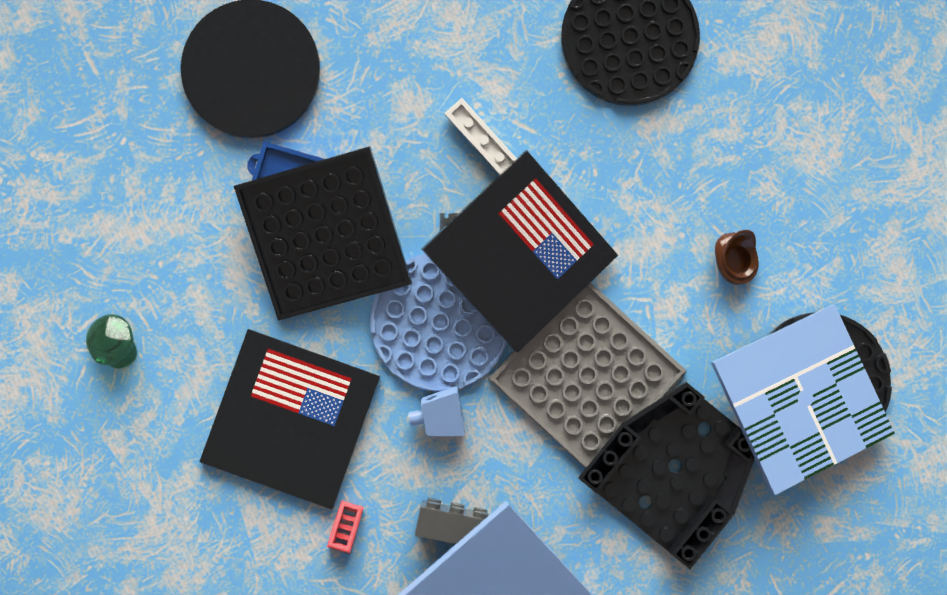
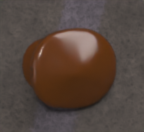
[715,230,759,285]

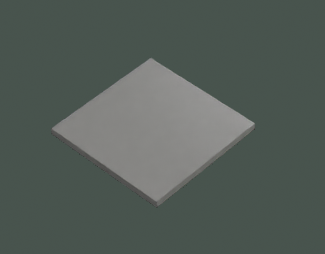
[489,282,687,468]

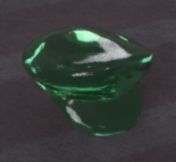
[86,314,137,369]

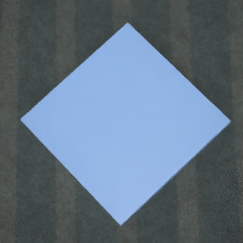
[399,501,590,595]

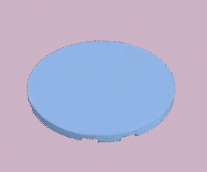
[370,254,507,392]

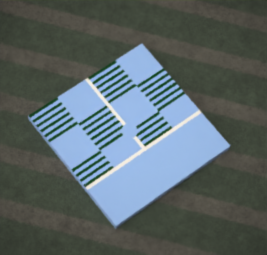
[711,304,895,495]

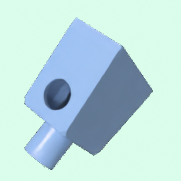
[409,386,465,436]

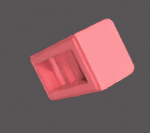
[327,501,364,554]

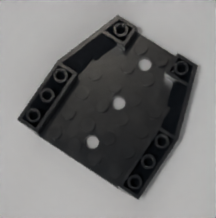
[578,382,755,570]

